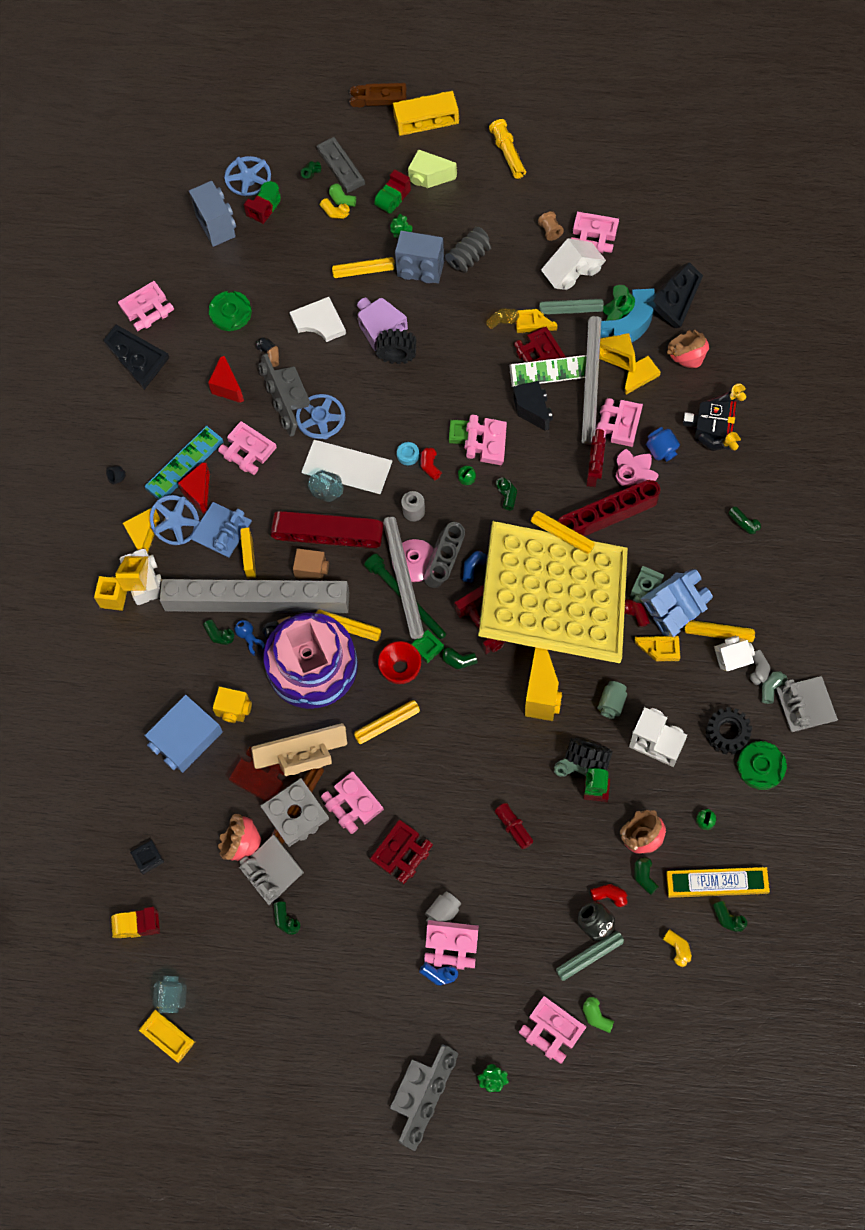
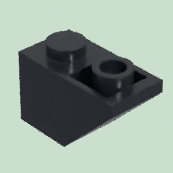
[513,381,553,430]

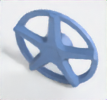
[225,156,271,196]
[296,394,345,439]
[150,495,200,545]

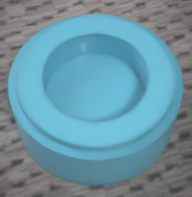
[397,442,419,465]

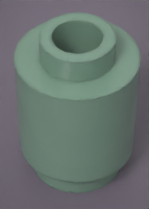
[598,681,627,719]

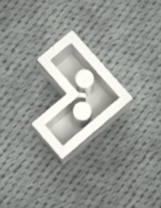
[541,238,606,290]
[629,708,687,767]

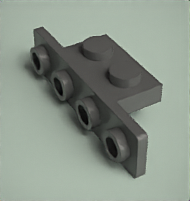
[258,354,310,436]
[390,1044,458,1151]

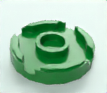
[209,291,252,331]
[737,741,787,790]

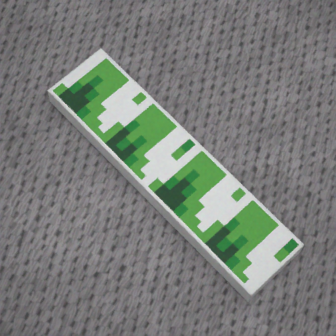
[509,355,587,387]

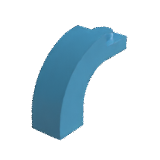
[600,289,655,342]

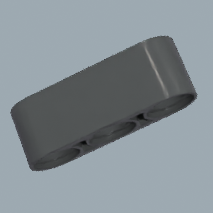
[423,522,465,588]

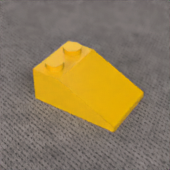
[525,647,562,721]

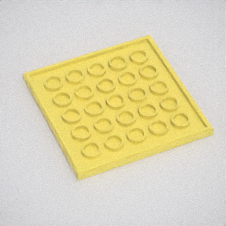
[478,521,628,663]

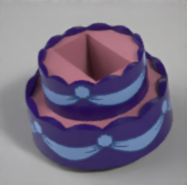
[264,613,358,709]

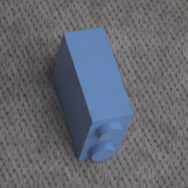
[145,695,223,773]

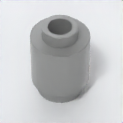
[401,491,425,522]
[425,892,461,923]

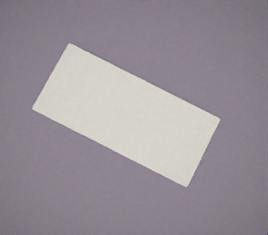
[302,440,392,494]

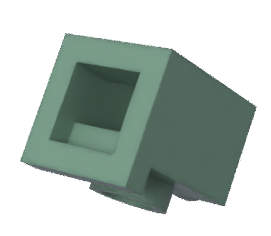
[630,566,664,606]

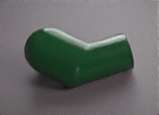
[301,161,321,180]
[496,477,517,511]
[729,507,761,534]
[203,619,235,645]
[442,648,478,670]
[634,857,659,895]
[713,901,747,932]
[274,902,301,935]

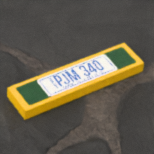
[666,867,770,898]

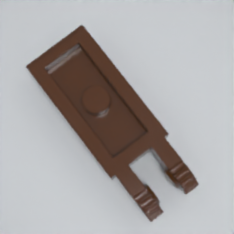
[350,83,406,107]

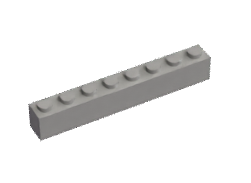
[160,579,349,613]

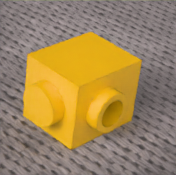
[94,576,127,611]
[212,687,252,723]

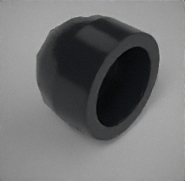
[106,466,126,484]

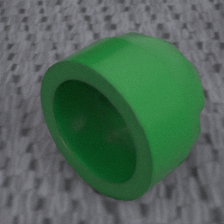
[458,465,476,485]
[696,809,717,830]

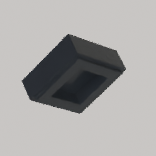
[130,840,164,874]

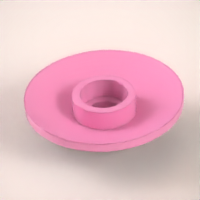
[392,539,434,582]

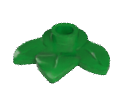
[603,285,635,321]

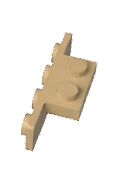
[251,723,347,776]

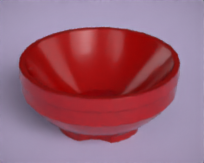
[378,641,421,684]

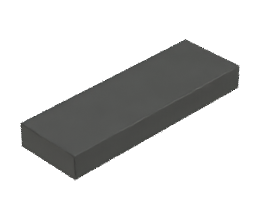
[316,137,365,193]

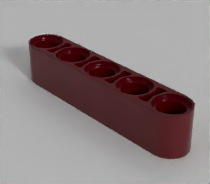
[558,480,660,536]
[270,511,384,548]

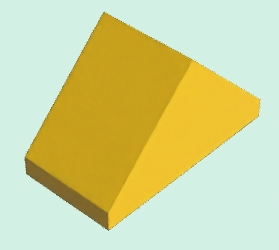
[599,333,636,372]
[123,508,160,553]
[116,556,149,591]

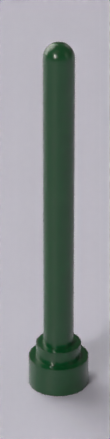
[364,553,446,639]

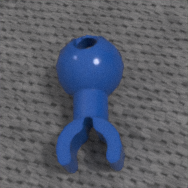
[235,620,265,656]

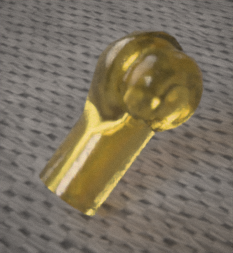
[486,308,519,329]

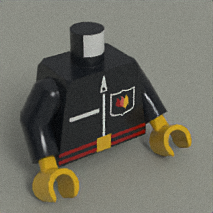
[683,383,746,451]

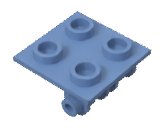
[190,502,252,558]

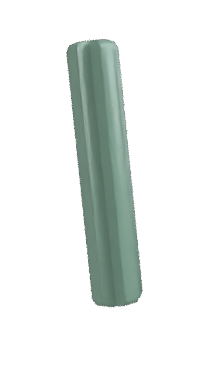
[539,299,604,314]
[556,931,624,981]

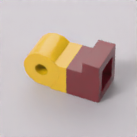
[111,907,160,938]

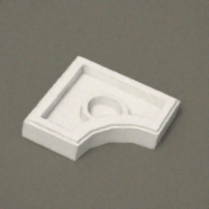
[289,297,346,342]

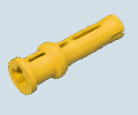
[489,119,526,179]

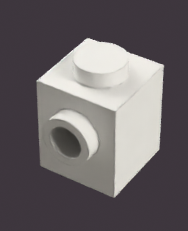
[714,636,755,671]

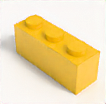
[393,91,459,136]

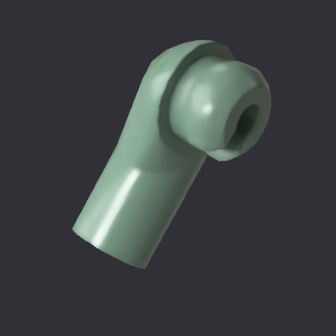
[762,671,788,704]
[554,759,588,777]

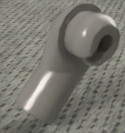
[750,650,770,685]

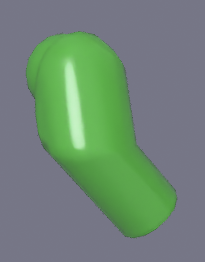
[329,184,356,207]
[583,997,614,1033]

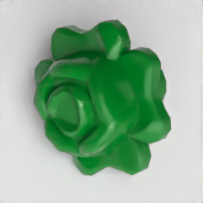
[390,214,413,239]
[478,1064,509,1092]

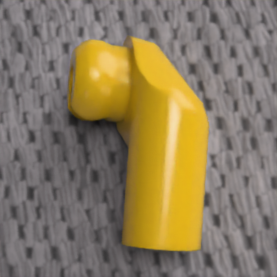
[320,198,350,219]
[663,929,692,967]

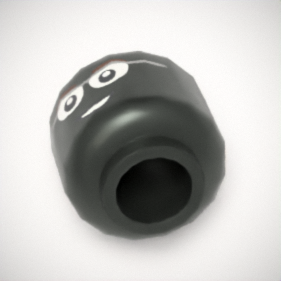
[578,902,615,940]

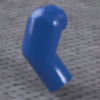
[462,551,488,582]
[419,962,458,985]

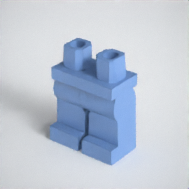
[641,569,713,637]

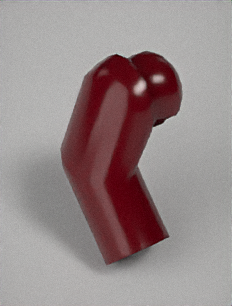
[624,599,650,628]

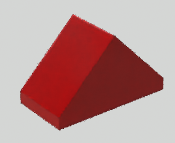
[208,356,244,403]
[178,463,210,513]

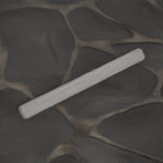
[582,316,601,445]
[383,516,424,639]

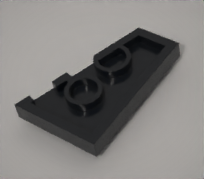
[647,262,703,329]
[103,325,170,390]

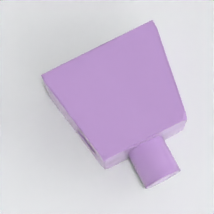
[357,298,408,351]

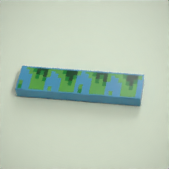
[144,426,223,500]

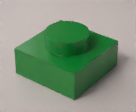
[411,629,444,664]

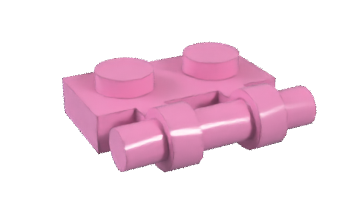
[571,212,619,253]
[118,281,174,332]
[595,398,643,447]
[465,415,507,465]
[218,421,277,475]
[321,772,384,834]
[424,920,479,970]
[519,996,586,1064]

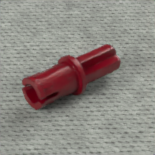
[495,803,533,849]

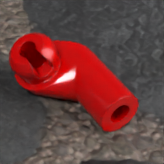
[420,448,442,481]
[590,884,628,907]

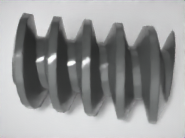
[445,227,491,273]

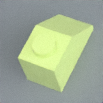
[408,150,457,188]

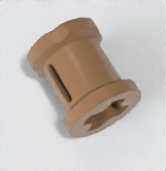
[538,212,564,241]

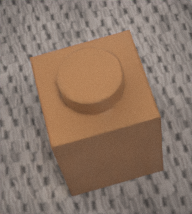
[293,549,329,581]

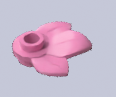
[616,449,659,487]

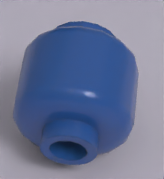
[646,427,680,462]

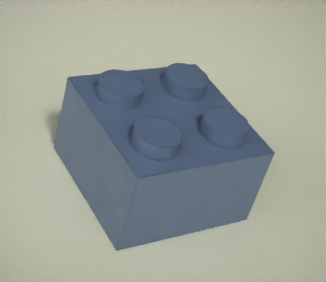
[189,181,236,247]
[395,231,444,284]

